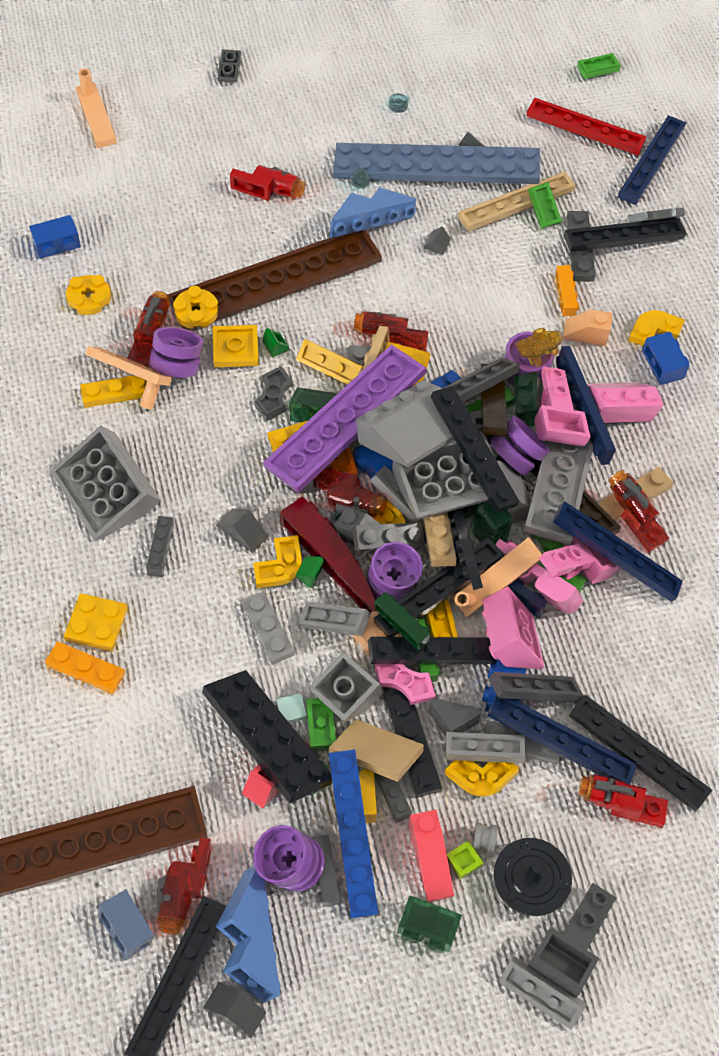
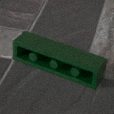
[374,592,430,651]

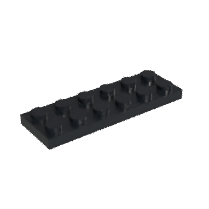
[202,670,332,804]

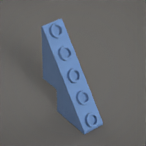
[329,187,416,238]
[216,865,280,1003]

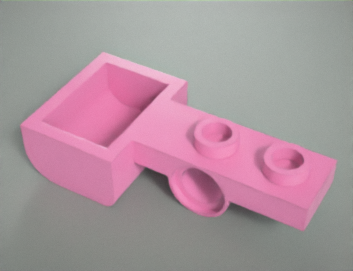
[534,367,590,447]
[539,536,620,584]
[495,539,584,614]

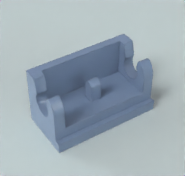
[98,890,155,961]

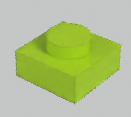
[447,841,483,880]

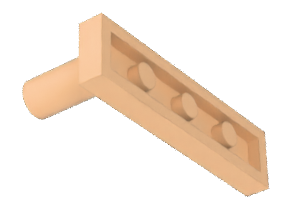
[76,68,117,148]
[86,346,172,410]
[452,537,542,618]

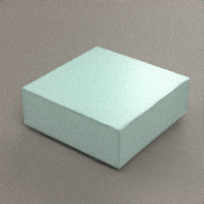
[276,693,307,723]

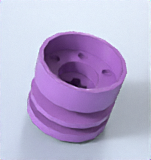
[366,542,423,602]
[253,825,325,892]

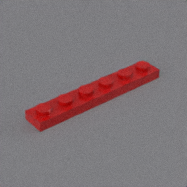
[526,98,647,156]

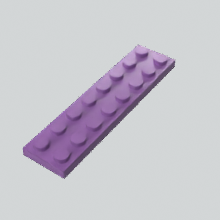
[263,344,426,493]

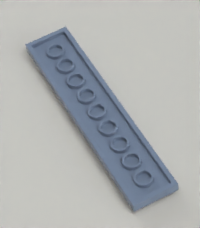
[333,143,540,184]

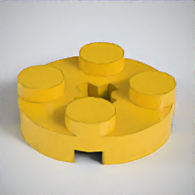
[66,275,111,315]
[173,286,218,329]

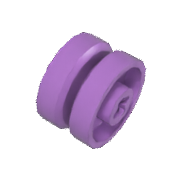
[149,327,203,378]
[504,331,555,390]
[490,416,550,476]

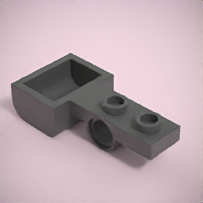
[528,883,616,997]

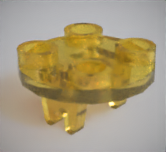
[516,328,562,367]

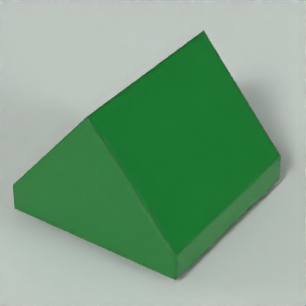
[262,328,289,357]
[295,556,324,588]

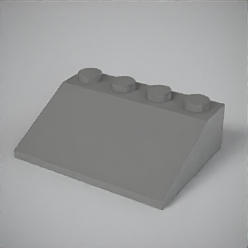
[356,380,476,467]
[50,425,161,541]
[392,433,494,520]

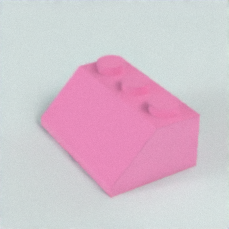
[587,382,663,423]
[482,586,545,669]

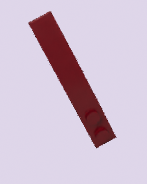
[280,496,377,613]

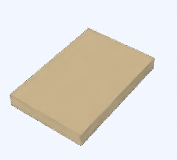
[329,719,424,782]

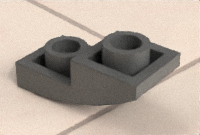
[217,49,242,82]

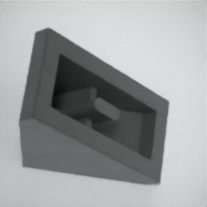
[216,508,268,553]
[429,698,482,737]
[203,982,266,1038]

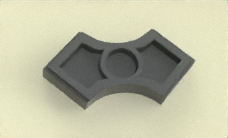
[628,208,685,223]
[254,366,293,421]

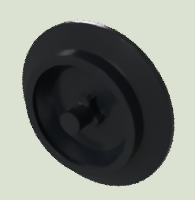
[493,838,572,916]

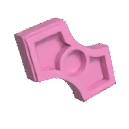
[373,664,436,705]

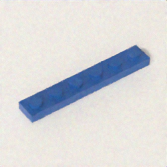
[328,749,378,918]

